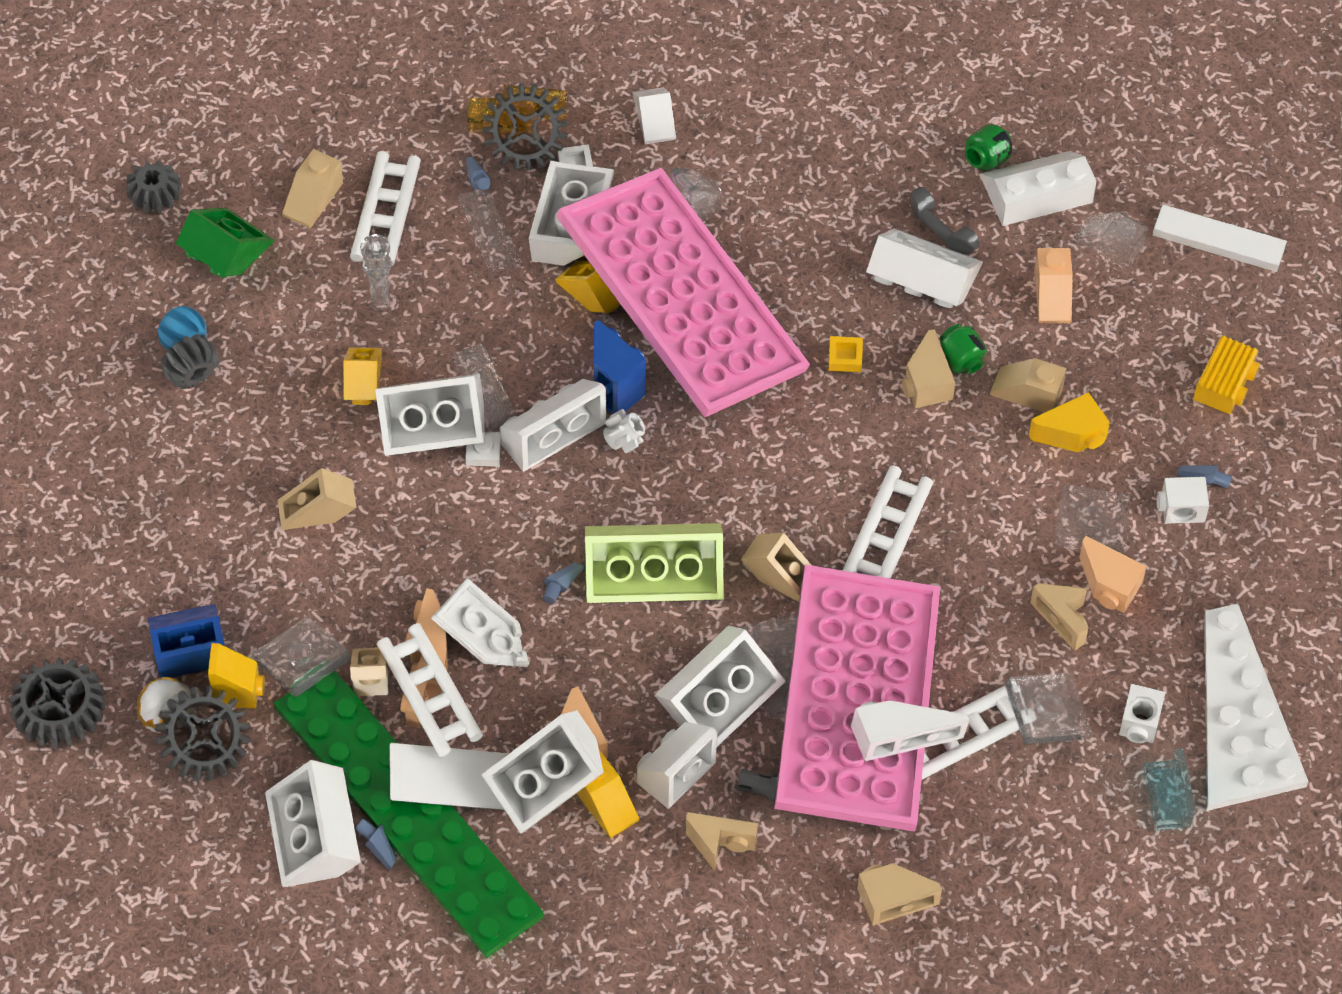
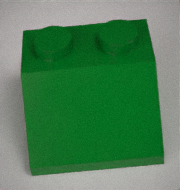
[175,207,274,278]

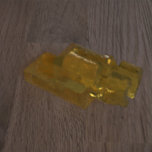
[467,84,568,134]

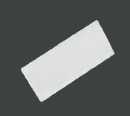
[390,743,509,810]

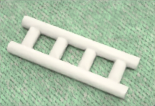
[350,151,421,266]
[842,465,933,579]
[377,623,483,757]
[922,683,1035,780]

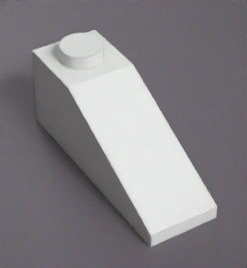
[851,700,969,761]

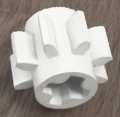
[603,409,645,453]

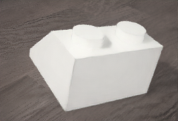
[637,722,717,809]

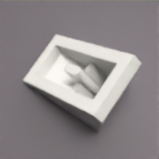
[633,87,676,144]

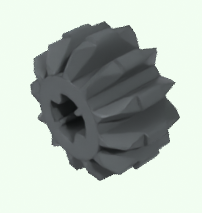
[126,159,181,215]
[161,334,219,389]

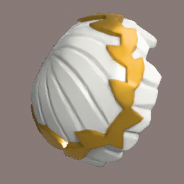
[137,677,194,733]

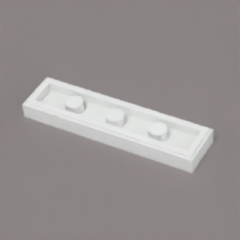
[1153,205,1287,272]

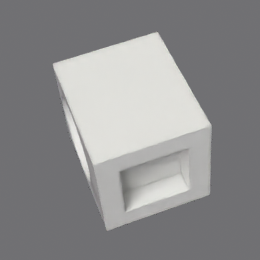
[1156,477,1209,524]
[1119,684,1166,743]

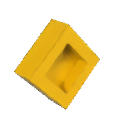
[828,336,863,372]

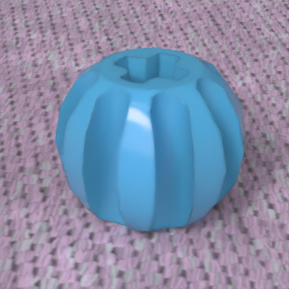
[158,306,207,350]

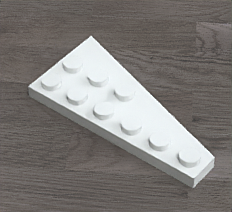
[1204,604,1309,811]

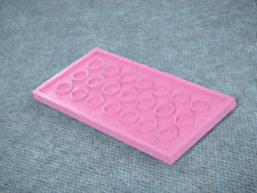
[556,167,810,417]
[774,565,940,832]

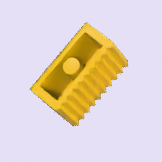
[1193,335,1260,415]

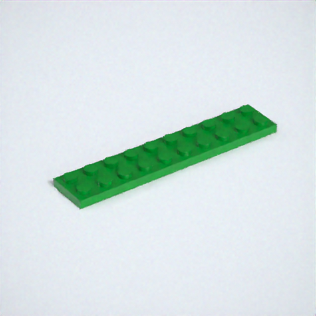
[273,665,544,959]

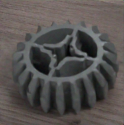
[482,83,569,170]
[9,657,106,749]
[154,686,251,782]

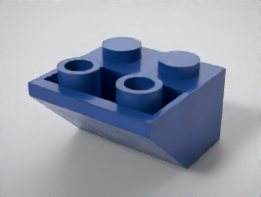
[593,320,646,414]
[147,604,225,678]

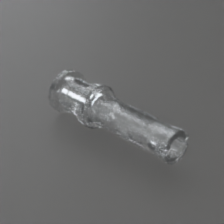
[360,234,392,311]

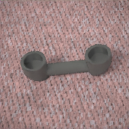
[910,187,980,254]

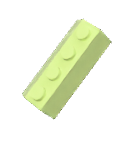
[585,523,724,603]

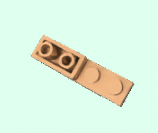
[401,588,448,728]

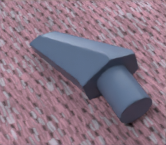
[466,156,491,192]
[1176,465,1232,488]
[542,562,585,604]
[355,818,396,871]

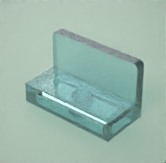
[1143,748,1196,831]

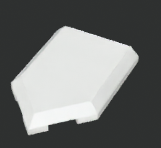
[431,578,529,667]

